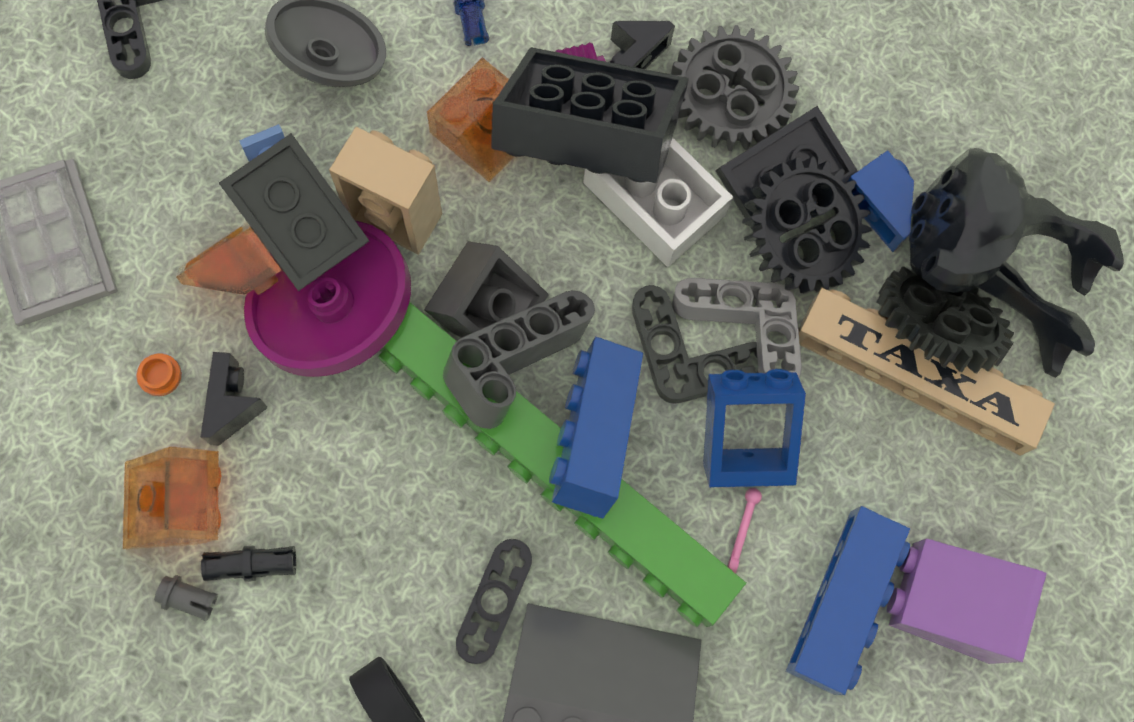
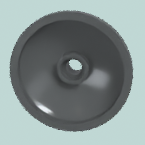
[264,0,386,87]

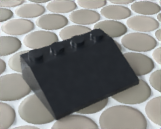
[491,47,689,184]

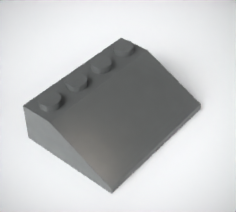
[503,603,702,722]

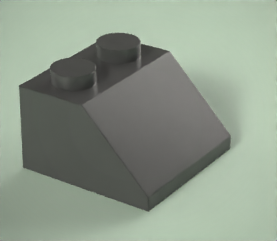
[424,241,549,351]

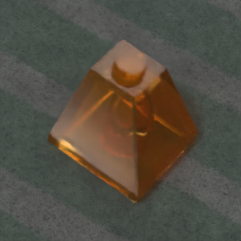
[176,222,282,295]

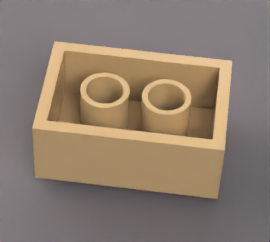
[329,127,442,255]

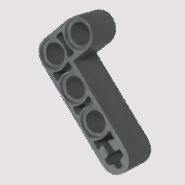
[443,290,595,429]

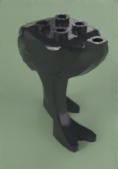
[909,148,1124,378]

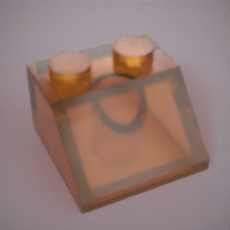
[427,57,515,182]
[123,446,221,549]

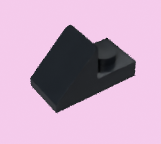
[610,21,675,69]
[200,352,267,446]

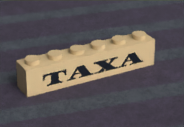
[798,288,1055,456]

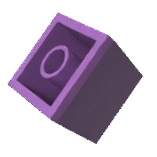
[887,538,1047,664]

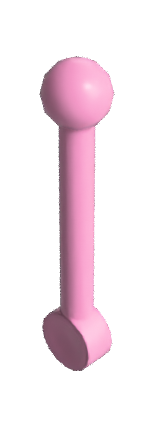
[727,488,762,574]

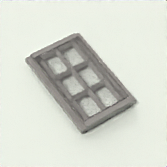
[0,158,118,326]

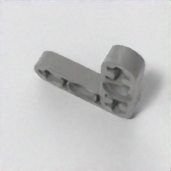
[672,278,802,378]

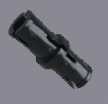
[201,545,296,582]

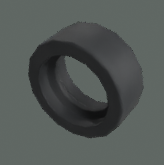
[349,657,425,722]

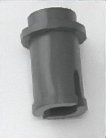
[154,575,218,621]

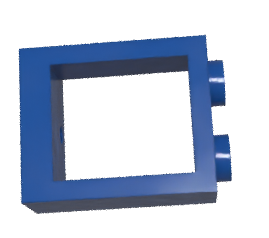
[703,369,806,488]

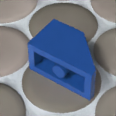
[847,150,914,252]

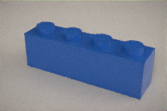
[549,336,643,519]
[785,506,910,695]

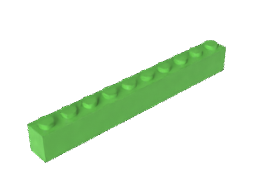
[378,302,746,627]

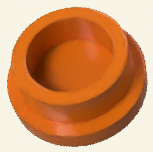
[136,353,182,396]

